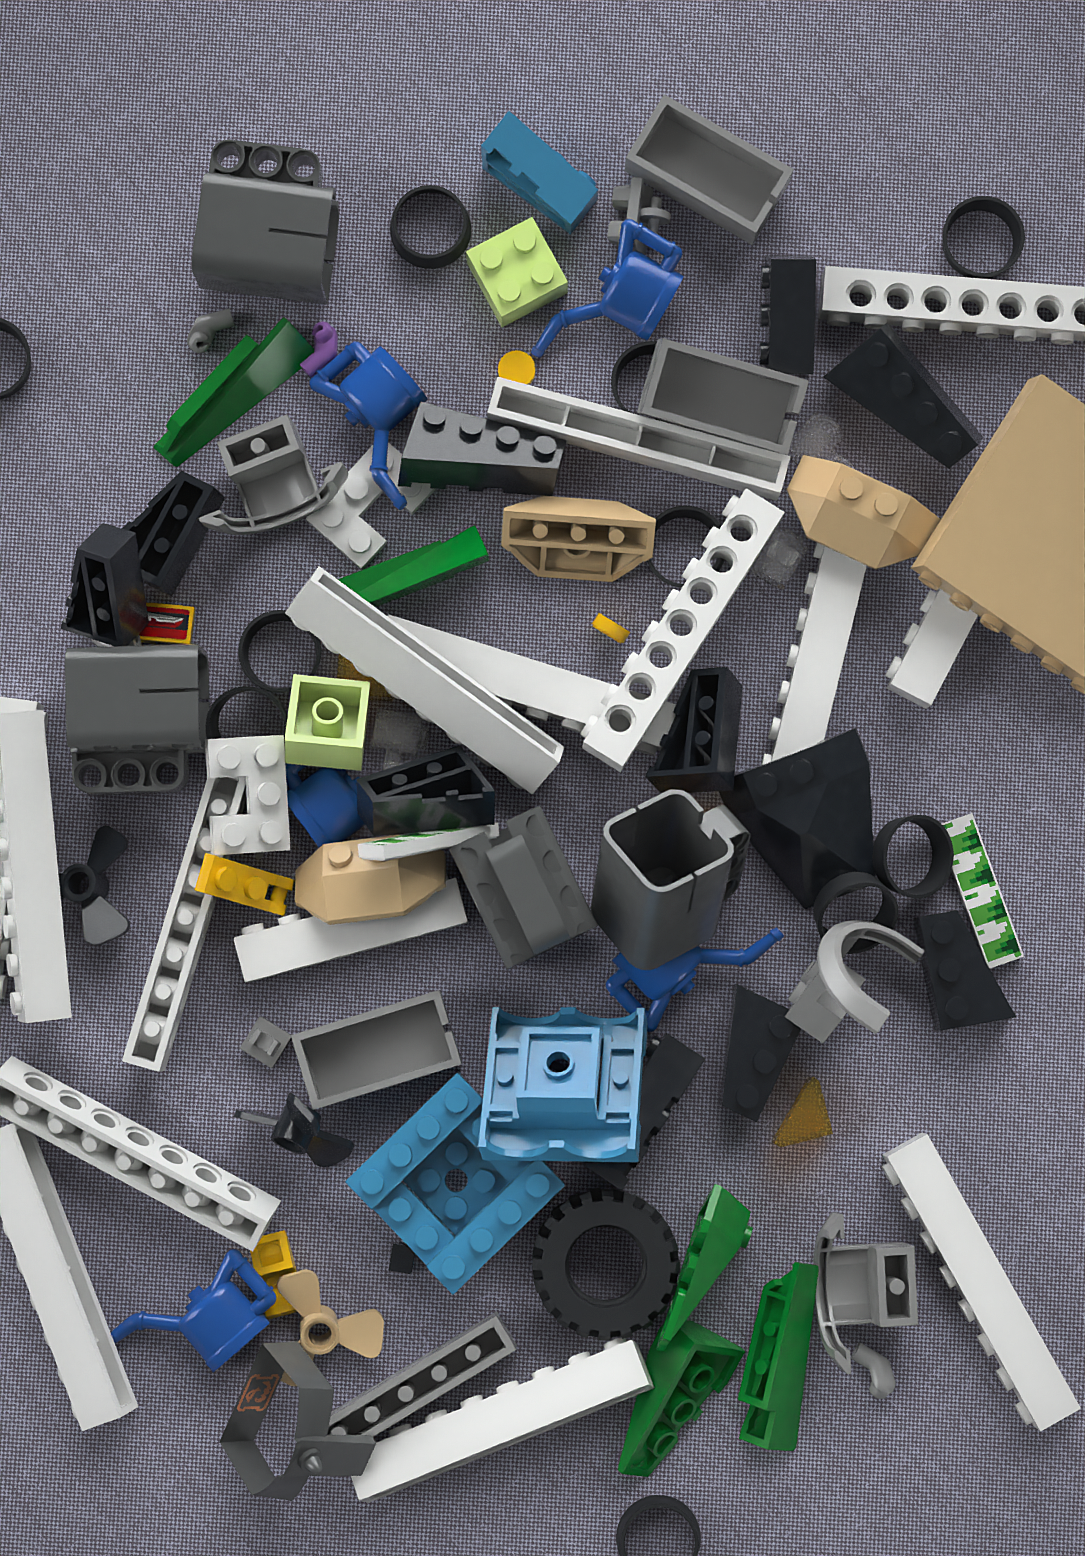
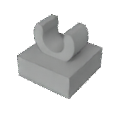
[240,1016,292,1069]

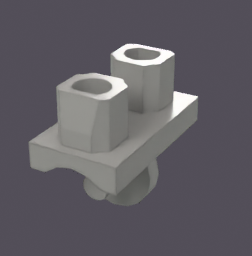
[607,177,671,254]

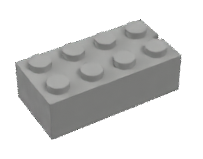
[624,94,794,245]
[637,338,809,455]
[291,990,462,1110]

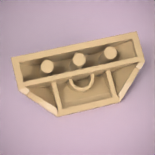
[787,455,941,570]
[501,496,656,582]
[295,835,446,925]

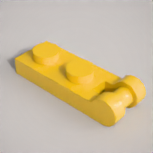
[195,853,295,916]

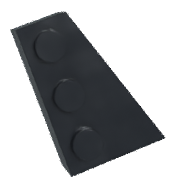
[759,255,817,374]
[122,471,225,597]
[61,523,149,646]
[645,667,743,793]
[356,745,495,837]
[913,910,1016,1031]
[719,984,801,1122]

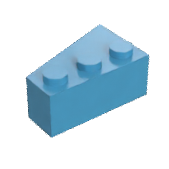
[481,111,598,235]

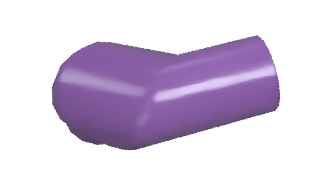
[299,321,338,378]

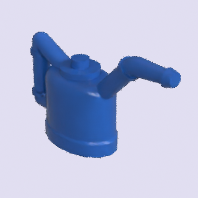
[531,219,684,358]
[309,341,428,510]
[285,764,442,850]
[605,927,784,1032]
[110,1249,277,1373]

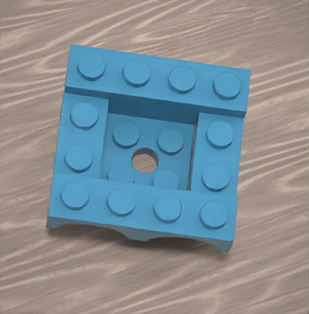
[478,1007,648,1162]
[345,1072,565,1295]

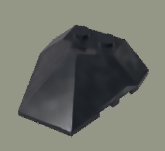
[719,728,876,909]

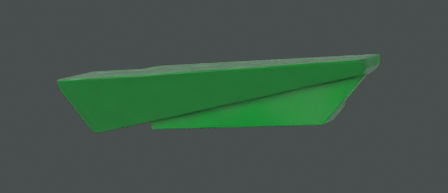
[153,317,314,467]
[337,525,489,607]
[738,1262,819,1451]

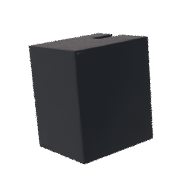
[388,1242,415,1274]

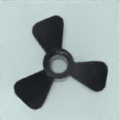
[58,825,130,945]
[233,1093,354,1167]

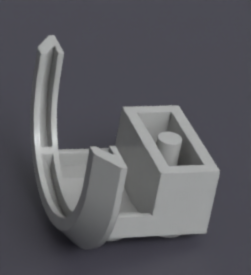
[199,414,348,535]
[785,920,924,1043]
[813,1212,918,1374]

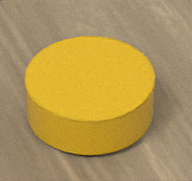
[498,350,535,385]
[592,613,631,644]

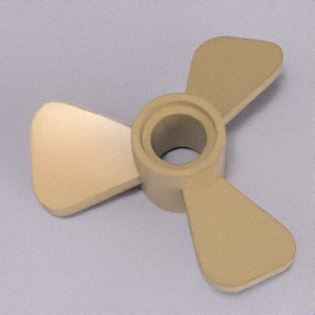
[277,1269,384,1386]

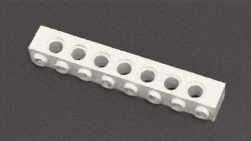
[818,266,1085,345]
[580,488,785,773]
[122,776,246,1072]
[0,1056,281,1252]

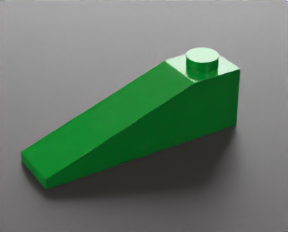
[656,1184,753,1352]
[617,1320,745,1477]

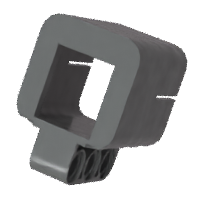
[192,139,340,305]
[65,644,210,796]
[590,789,751,970]
[449,806,598,970]

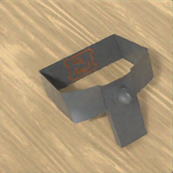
[220,1341,376,1501]

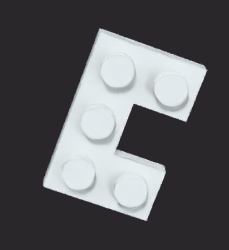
[306,442,436,570]
[205,735,290,855]

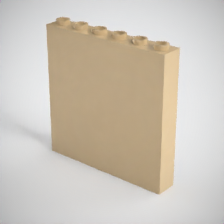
[911,374,1085,694]

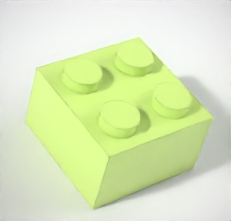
[466,217,568,328]
[285,674,370,771]

